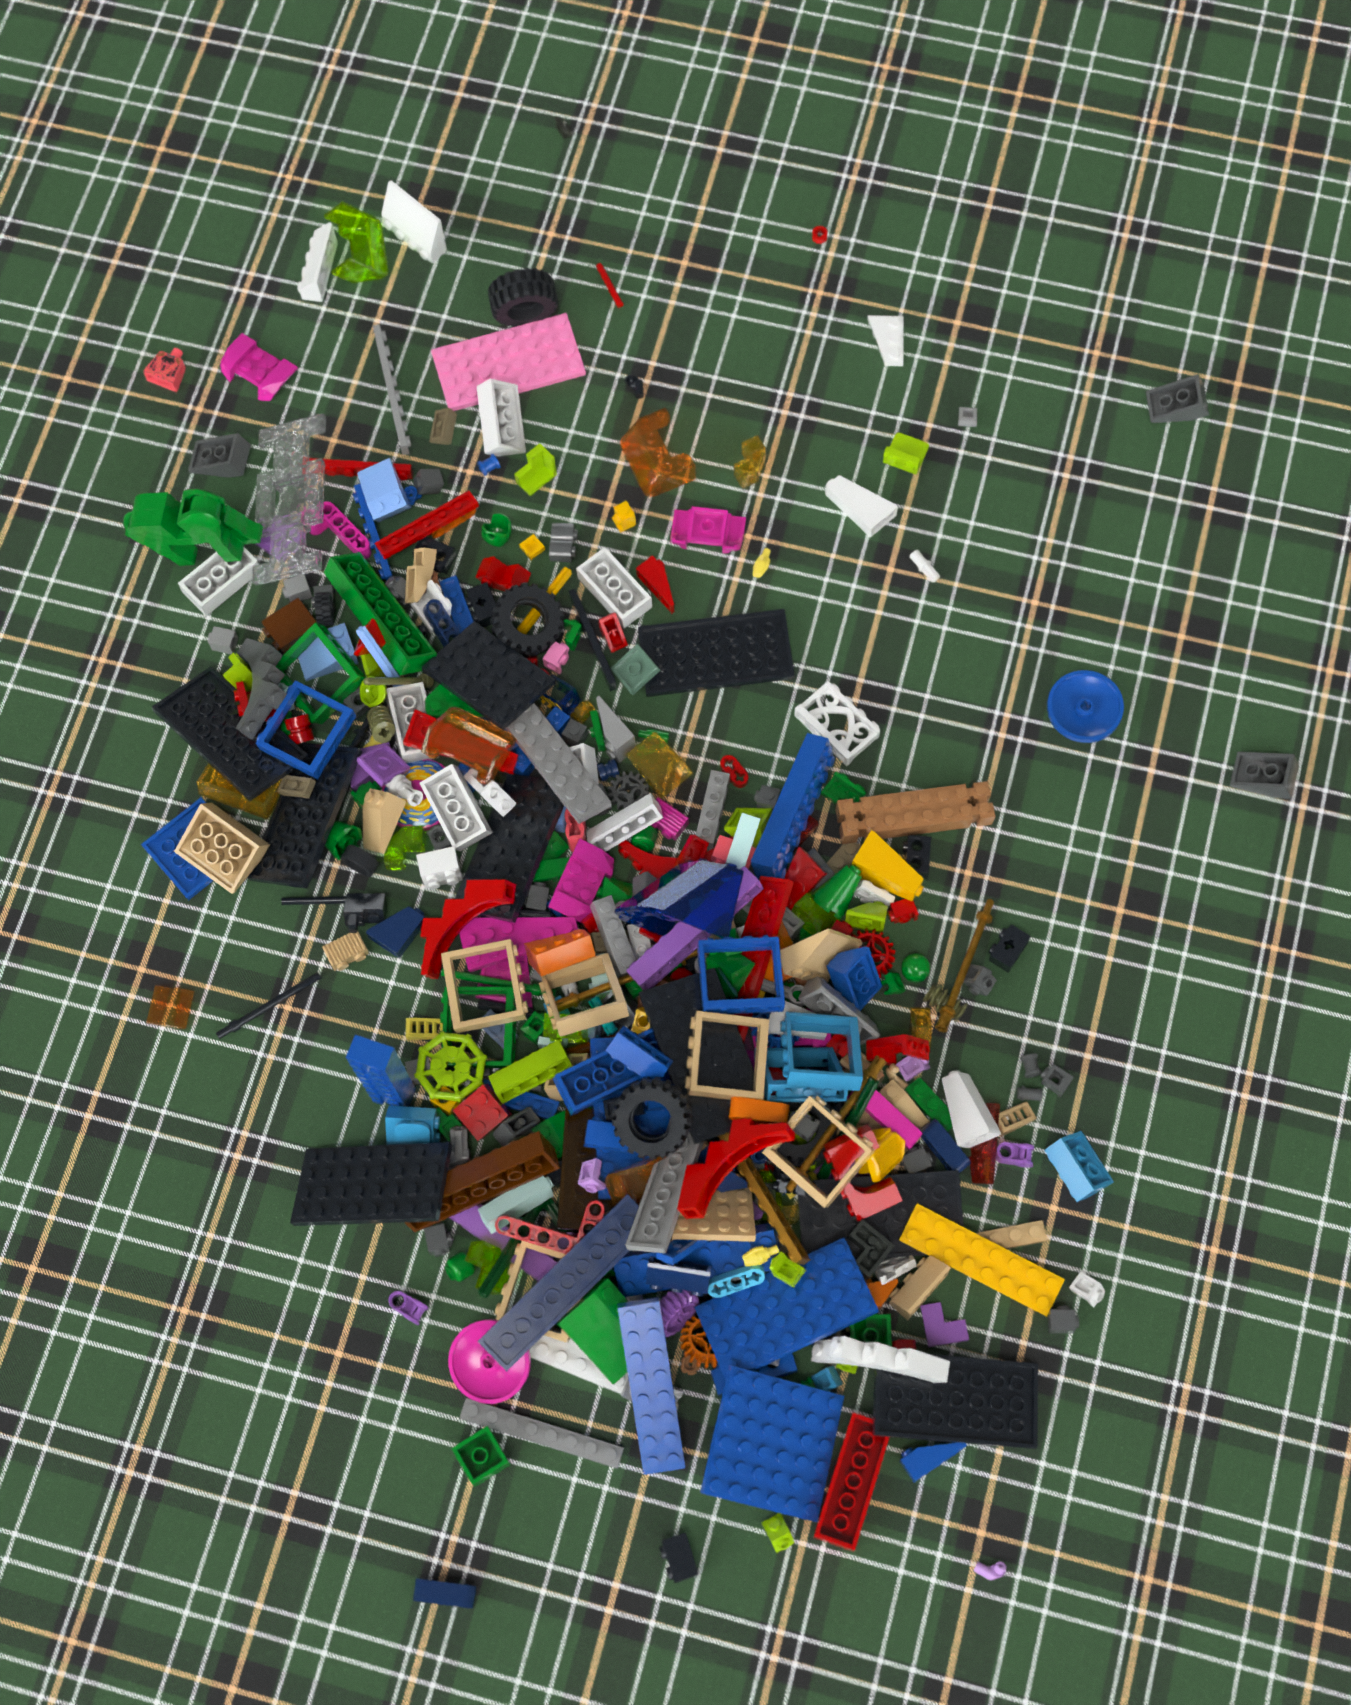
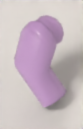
[973,1561,1006,1580]

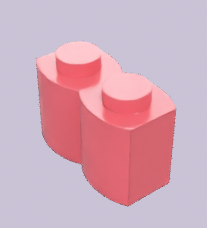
[564,809,587,852]

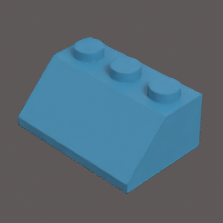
[1044,1131,1114,1202]

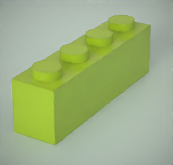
[488,1040,573,1104]

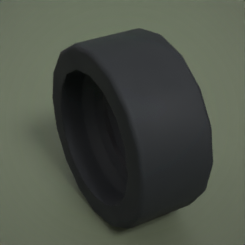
[340,845,379,877]

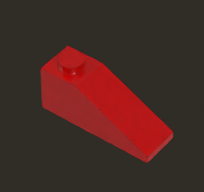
[636,555,675,614]

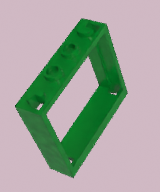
[276,622,367,724]
[440,987,517,1068]

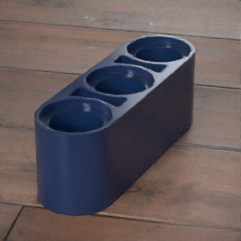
[423,599,460,647]
[920,1119,971,1173]
[413,1579,476,1609]

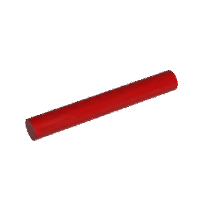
[596,263,624,308]

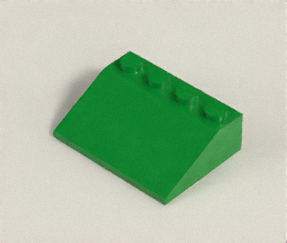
[558,1278,629,1385]

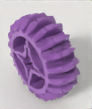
[660,1290,700,1338]

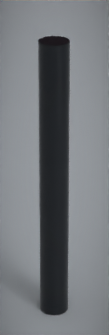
[281,896,346,905]

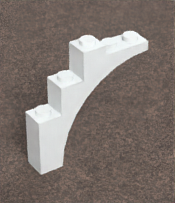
[811,1336,950,1383]

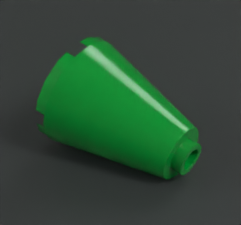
[324,820,362,861]
[811,864,862,919]

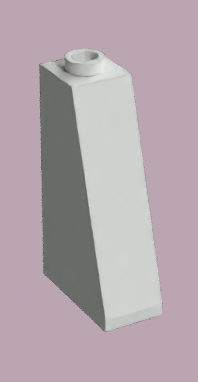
[825,475,898,537]
[941,1070,1001,1148]

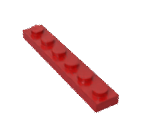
[303,458,413,480]
[375,490,479,560]

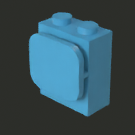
[385,1106,441,1145]

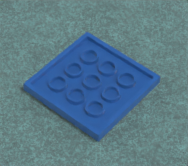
[141,797,214,901]

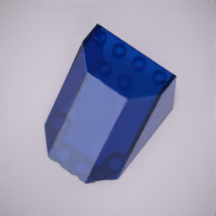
[614,859,744,938]

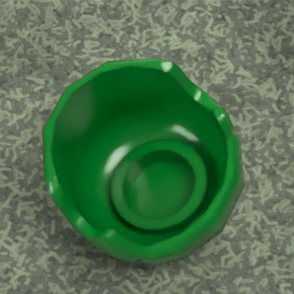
[901,953,931,983]

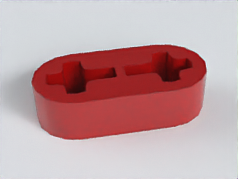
[720,755,748,788]

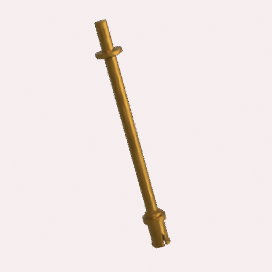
[935,899,994,1033]
[555,949,698,1012]
[785,1055,887,1193]

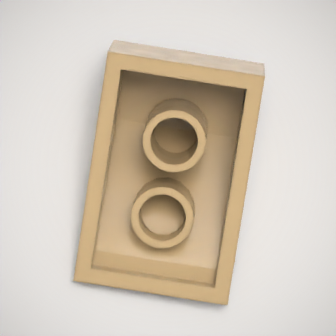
[363,788,406,854]

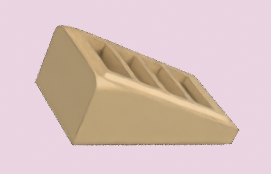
[993,1101,1037,1137]

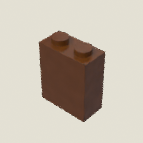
[261,598,317,655]

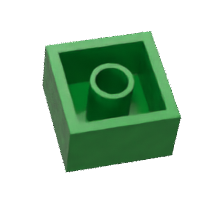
[451,1426,511,1487]

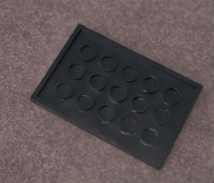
[422,621,555,730]

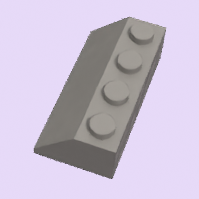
[798,976,880,1045]

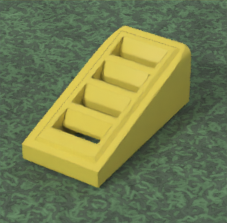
[406,1018,443,1040]

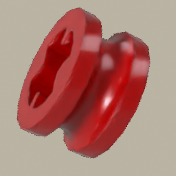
[812,226,828,244]

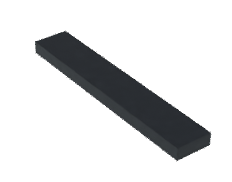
[568,589,617,692]

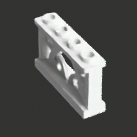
[794,681,880,766]

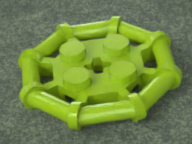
[414,1031,487,1103]

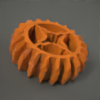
[679,1316,717,1369]

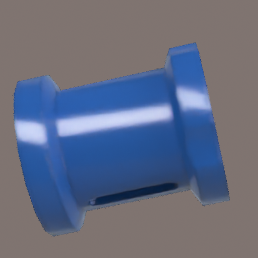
[477,454,501,476]

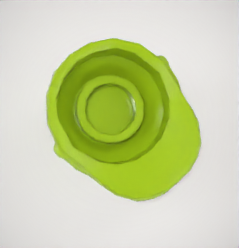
[360,676,387,707]

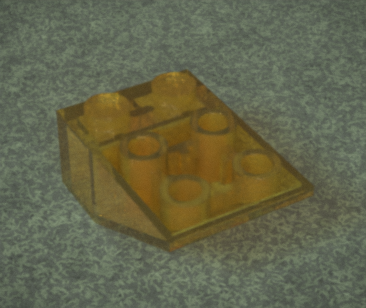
[626,731,693,799]

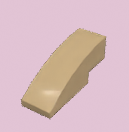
[405,548,437,604]

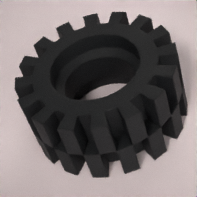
[314,592,334,626]

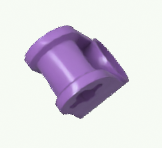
[994,1142,1034,1168]
[388,1291,429,1325]

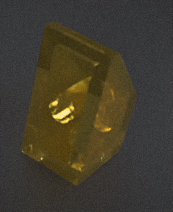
[910,1008,932,1048]

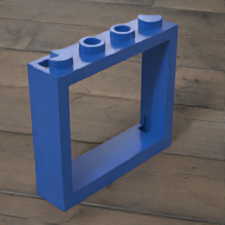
[256,680,357,780]
[697,935,785,1014]

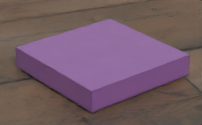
[357,743,410,787]

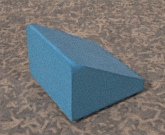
[811,1366,843,1392]

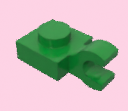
[436,1107,462,1143]

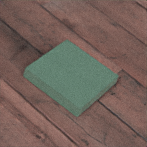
[610,643,660,695]

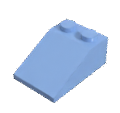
[357,458,411,522]
[298,623,359,681]

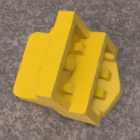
[855,1128,905,1182]

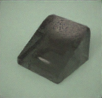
[555,115,575,139]

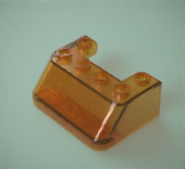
[620,407,696,497]

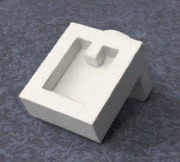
[1069,1272,1105,1307]

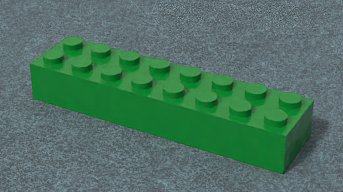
[324,552,437,676]

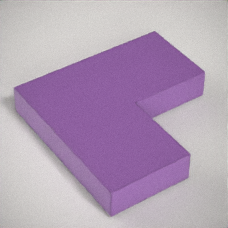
[920,1302,969,1348]

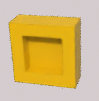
[519,534,545,560]

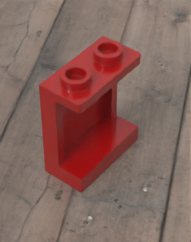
[866,1034,930,1066]

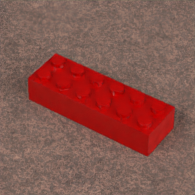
[814,1412,890,1552]

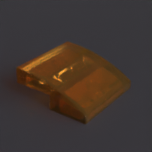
[146,985,194,1029]

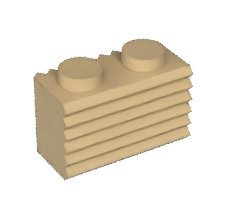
[322,930,369,971]

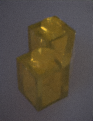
[734,435,766,489]

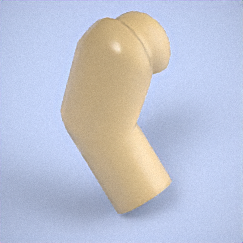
[886,1064,908,1090]

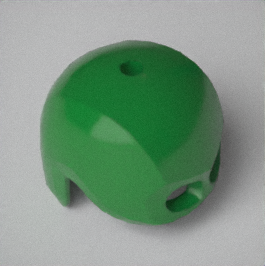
[481,513,512,547]

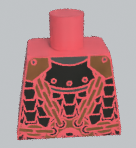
[143,348,186,393]

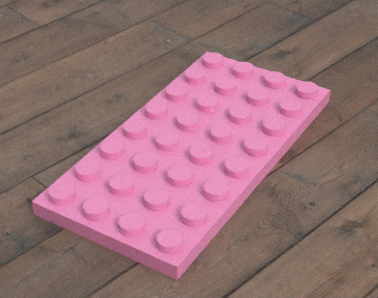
[431,313,586,411]

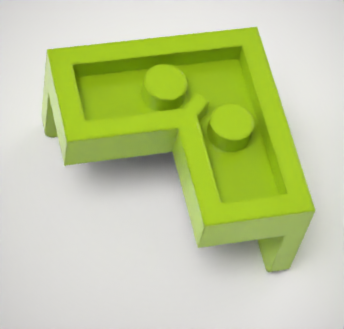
[514,443,557,496]
[223,652,253,692]

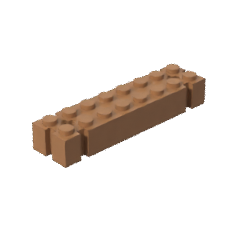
[835,781,996,844]

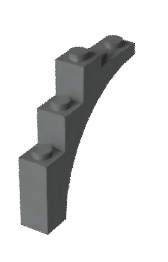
[236,638,287,740]

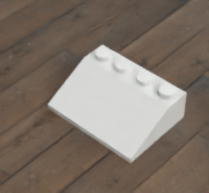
[381,181,447,264]

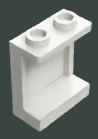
[463,763,516,817]

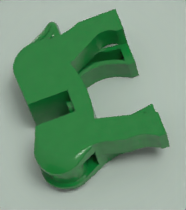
[123,488,263,566]

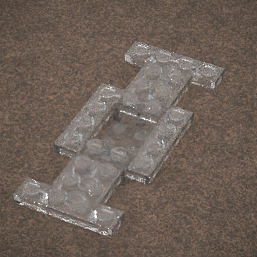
[252,413,326,585]

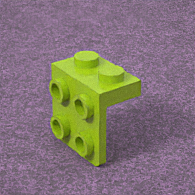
[883,432,929,475]

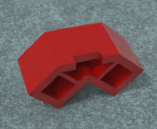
[475,556,531,592]

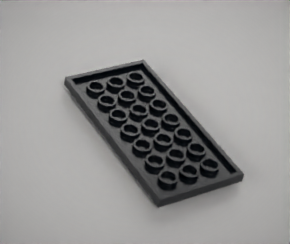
[638,609,795,697]
[152,666,309,801]
[247,743,363,889]
[455,773,564,923]
[639,968,765,1145]
[290,1142,452,1226]
[798,1170,964,1259]
[872,1354,1038,1449]

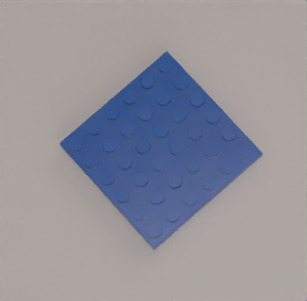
[700,1365,844,1522]

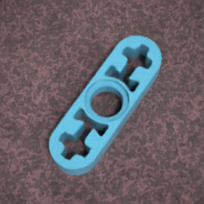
[708,1265,765,1298]

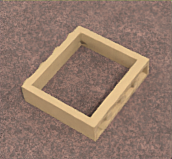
[441,939,528,1033]
[539,953,629,1037]
[685,1011,769,1100]
[762,1096,876,1208]
[495,1241,583,1343]

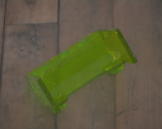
[324,201,388,283]

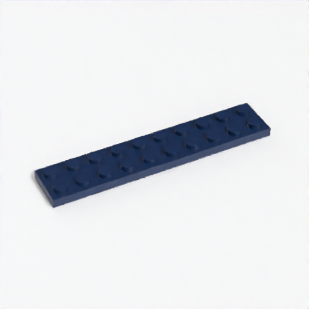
[478,1194,639,1372]

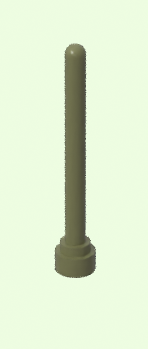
[363,673,434,688]

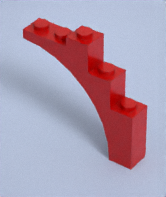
[618,836,734,886]
[420,879,516,979]
[677,1118,795,1219]

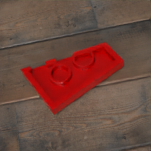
[784,847,827,911]

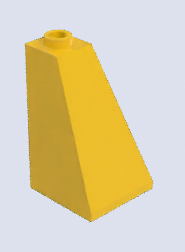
[852,830,924,901]

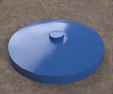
[1047,670,1124,743]

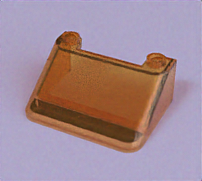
[421,707,517,785]

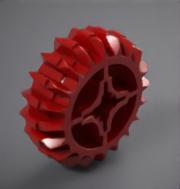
[851,928,896,978]

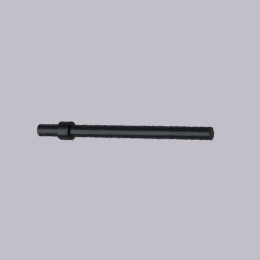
[216,972,321,1039]

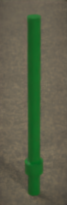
[441,968,557,997]

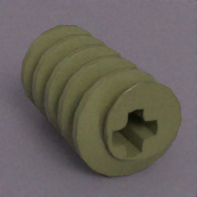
[366,705,395,743]
[923,984,968,1023]

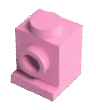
[543,642,570,675]

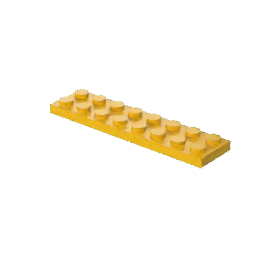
[899,1204,1065,1316]

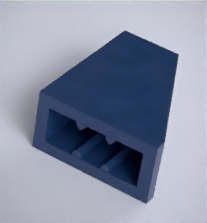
[366,906,425,959]

